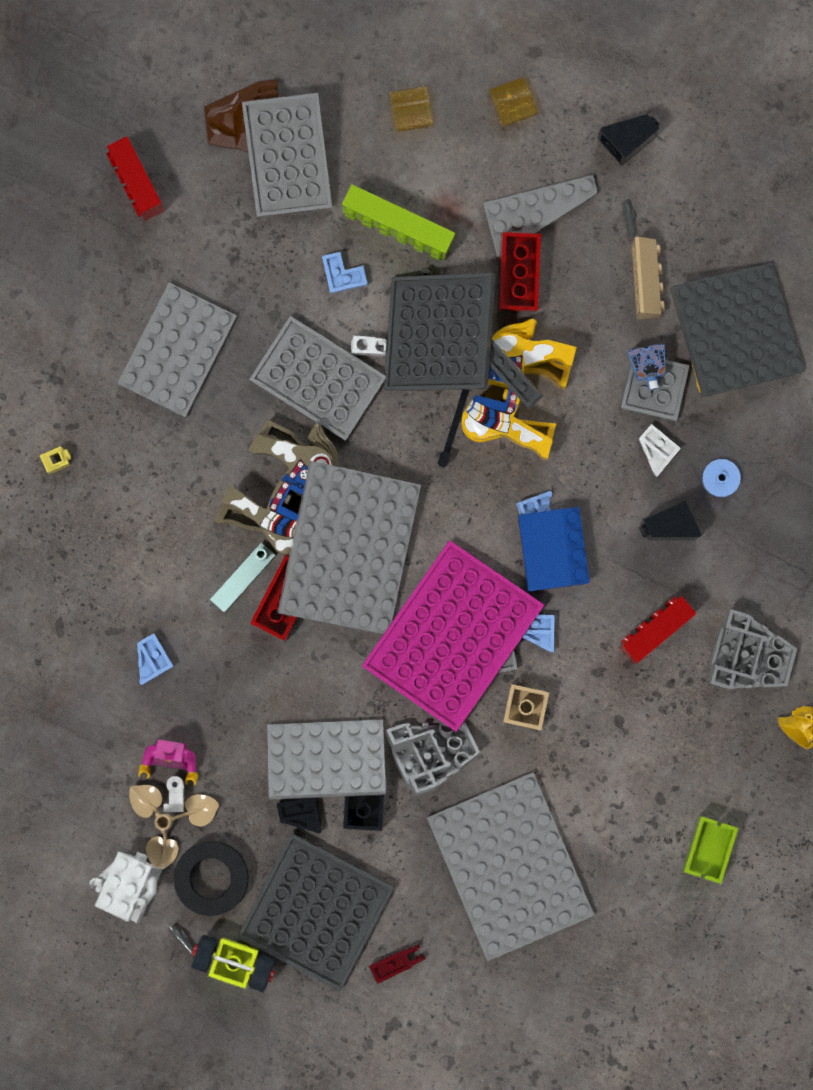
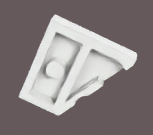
[639,424,681,477]

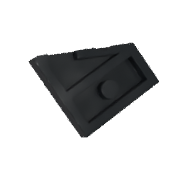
[277,797,322,834]

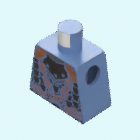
[627,343,666,391]

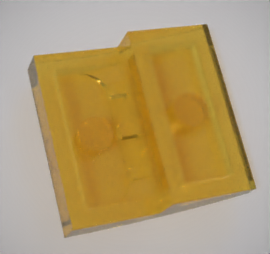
[489,77,538,127]
[389,86,433,132]

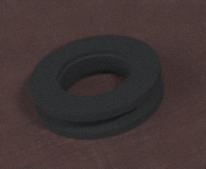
[174,841,249,916]

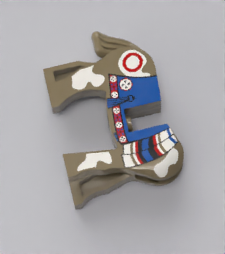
[214,419,338,556]

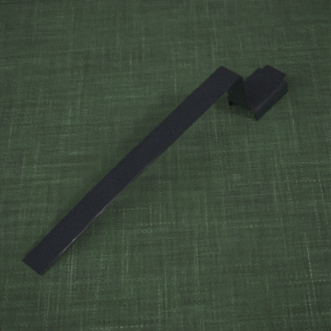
[437,390,469,468]

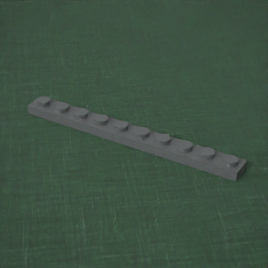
[418,267,544,409]

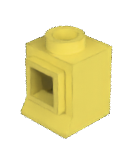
[40,446,71,474]

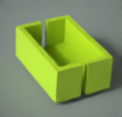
[682,816,739,884]

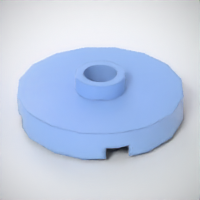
[702,459,741,497]

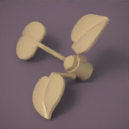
[129,785,219,869]

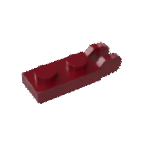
[369,944,426,984]

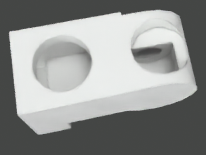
[350,335,387,356]
[163,776,185,812]

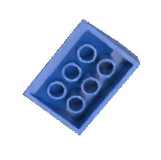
[518,507,590,592]

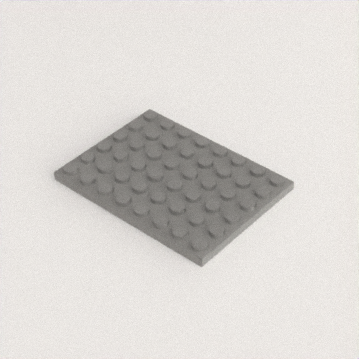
[277,461,421,634]
[427,772,594,961]

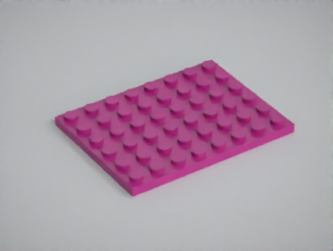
[362,540,544,732]

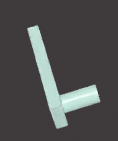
[210,543,276,613]

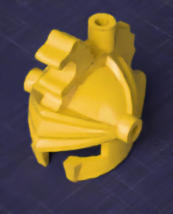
[777,706,813,749]

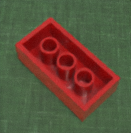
[106,136,165,221]
[498,232,541,312]
[250,555,298,642]
[619,596,697,665]

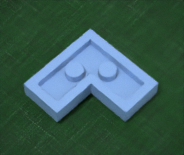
[322,252,367,294]

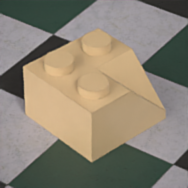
[503,684,549,731]

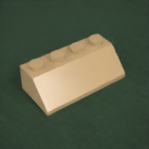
[632,237,664,319]

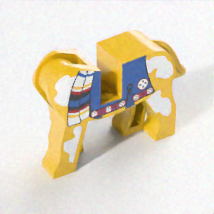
[461,318,577,460]

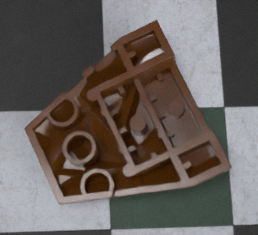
[204,79,279,152]

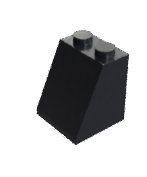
[597,114,660,166]
[639,501,702,541]

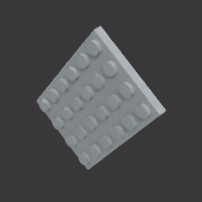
[242,92,332,217]
[117,282,237,418]
[249,316,387,441]
[267,720,386,799]

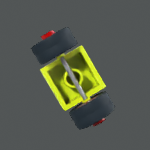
[192,935,275,992]

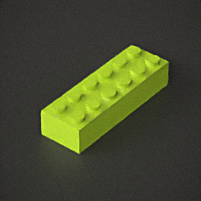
[342,184,455,261]

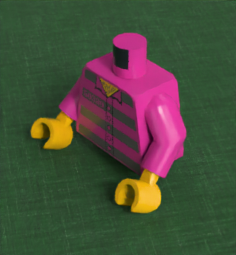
[138,740,199,786]

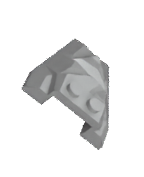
[709,609,797,689]
[386,721,480,795]

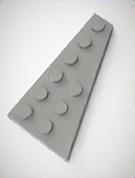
[483,175,598,258]

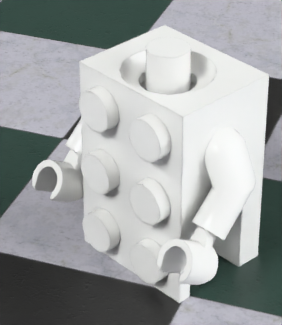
[90,852,163,923]

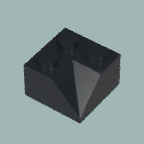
[343,794,384,831]

